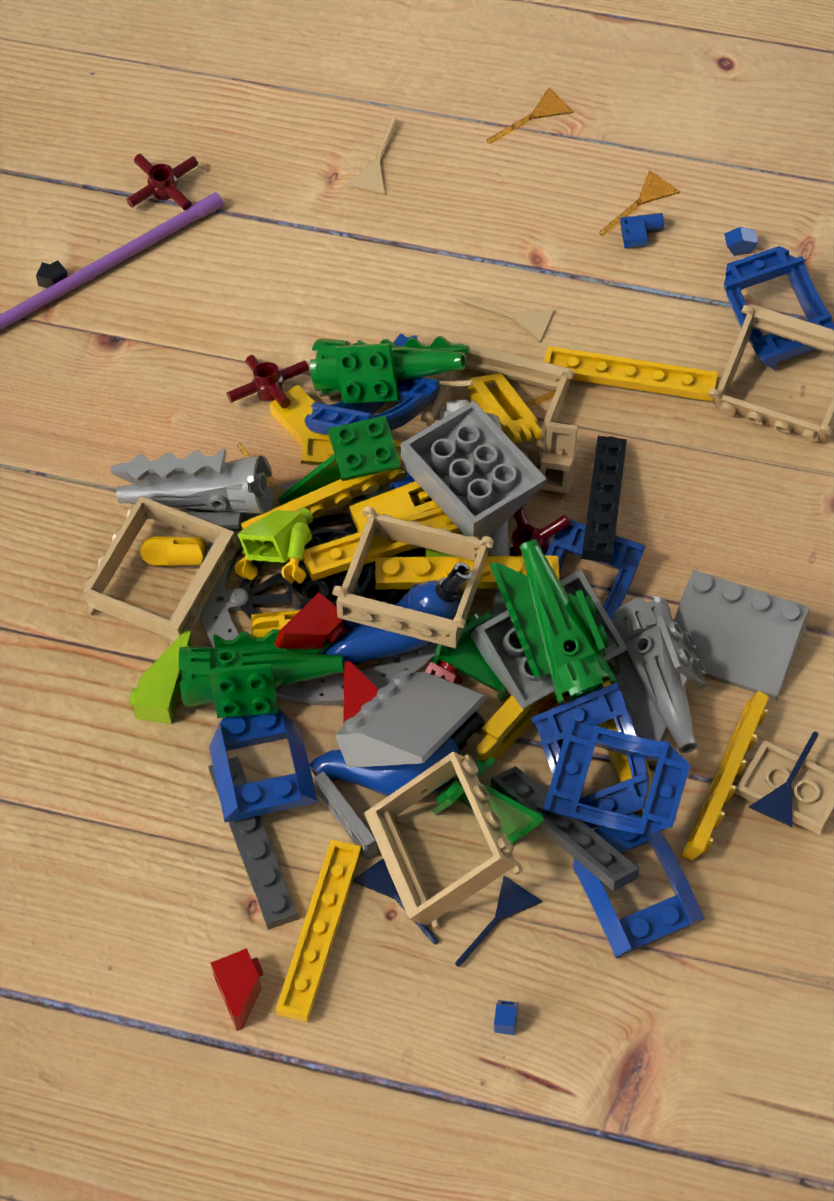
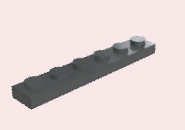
[208,756,298,930]
[491,766,639,891]

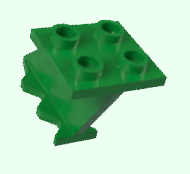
[278,416,400,505]
[433,611,510,701]
[432,756,544,844]

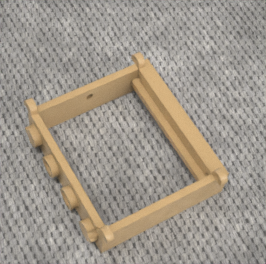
[708,304,834,443]
[421,340,574,467]
[83,496,239,645]
[332,507,494,648]
[364,752,523,929]

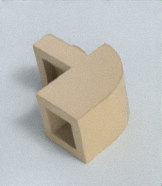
[540,422,578,493]

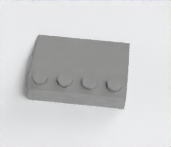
[401,400,547,540]
[470,569,628,709]
[674,570,810,700]
[335,670,486,768]

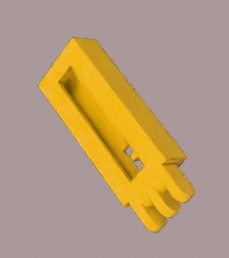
[467,373,542,444]
[269,385,321,446]
[349,481,439,533]
[477,692,556,763]

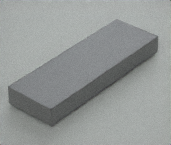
[314,771,378,860]

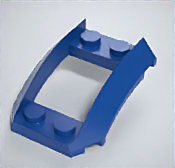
[724,246,834,371]
[304,377,441,435]
[545,519,645,621]
[531,683,649,829]
[209,709,318,823]
[543,718,690,835]
[573,813,705,958]

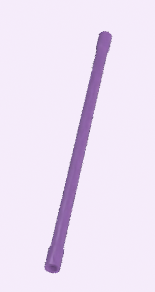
[0,192,224,331]

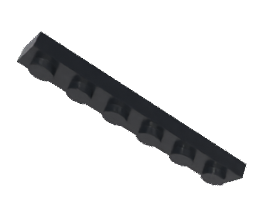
[581,435,627,563]

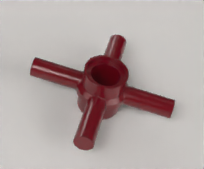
[126,154,198,210]
[226,355,309,409]
[510,506,571,556]

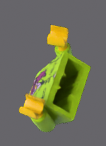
[235,507,313,584]

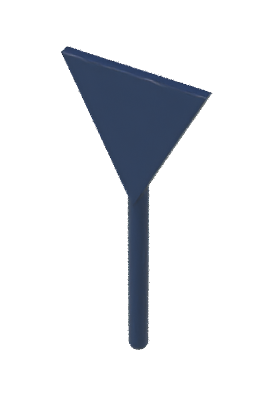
[749,731,819,827]
[353,859,438,944]
[455,876,542,967]

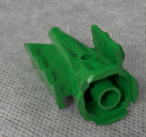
[310,336,470,403]
[490,539,617,705]
[179,629,344,718]

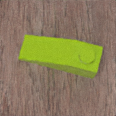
[130,630,194,724]

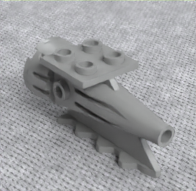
[110,448,274,529]
[609,597,707,763]

